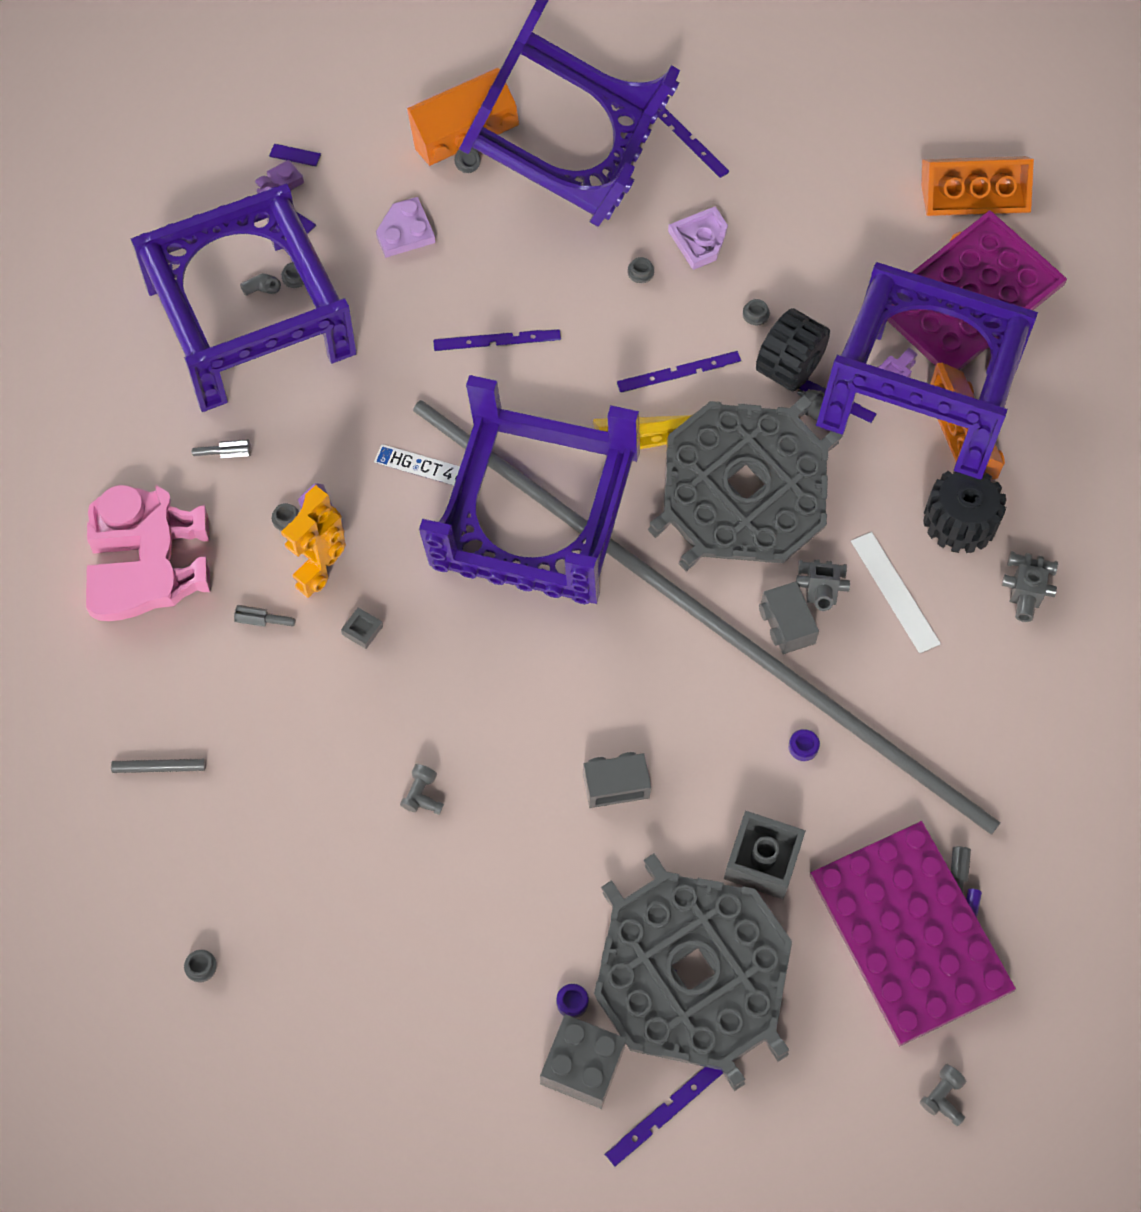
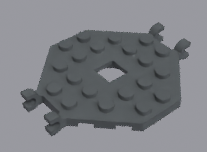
[648,395,843,572]
[594,853,792,1092]

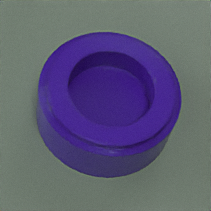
[788,729,820,761]
[556,984,589,1018]

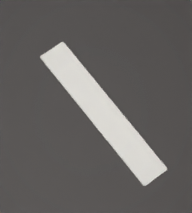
[851,532,941,653]

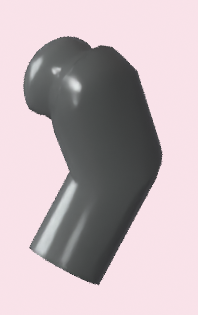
[240,273,281,296]

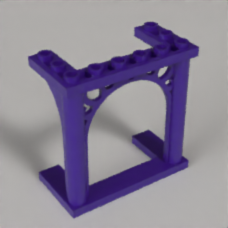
[459,0,680,227]
[130,183,357,412]
[816,262,1038,480]
[419,375,640,605]

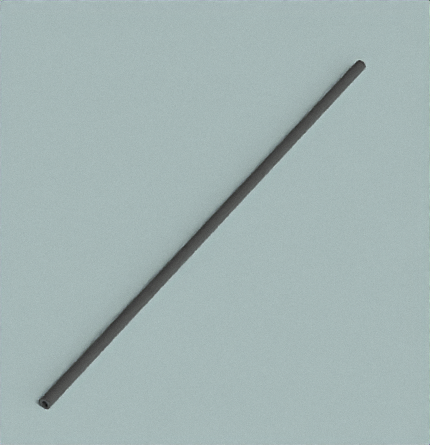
[413,400,1000,835]

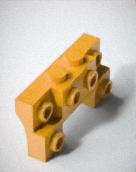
[281,485,346,598]

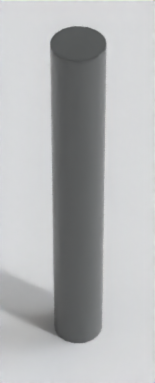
[111,759,206,773]

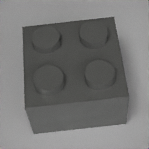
[724,810,806,900]
[540,1014,627,1109]

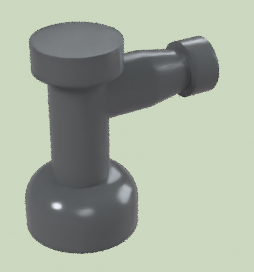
[400,764,444,815]
[920,1064,967,1126]

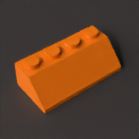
[407,68,519,166]
[921,156,1034,216]
[930,362,1005,480]

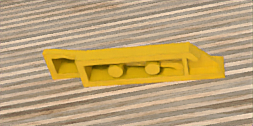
[593,415,692,449]

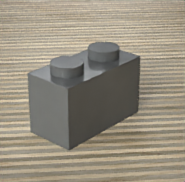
[759,581,819,654]
[583,752,651,808]

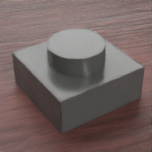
[341,608,383,649]

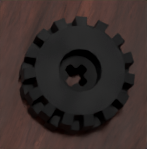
[756,308,830,392]
[923,471,1007,553]

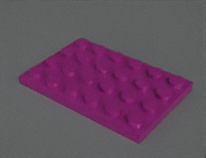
[887,210,1067,370]
[810,821,1016,1047]

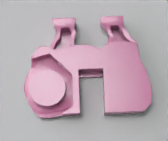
[86,485,210,621]

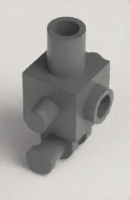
[1002,551,1058,622]
[796,560,850,611]

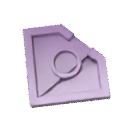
[376,197,435,258]
[668,206,728,270]

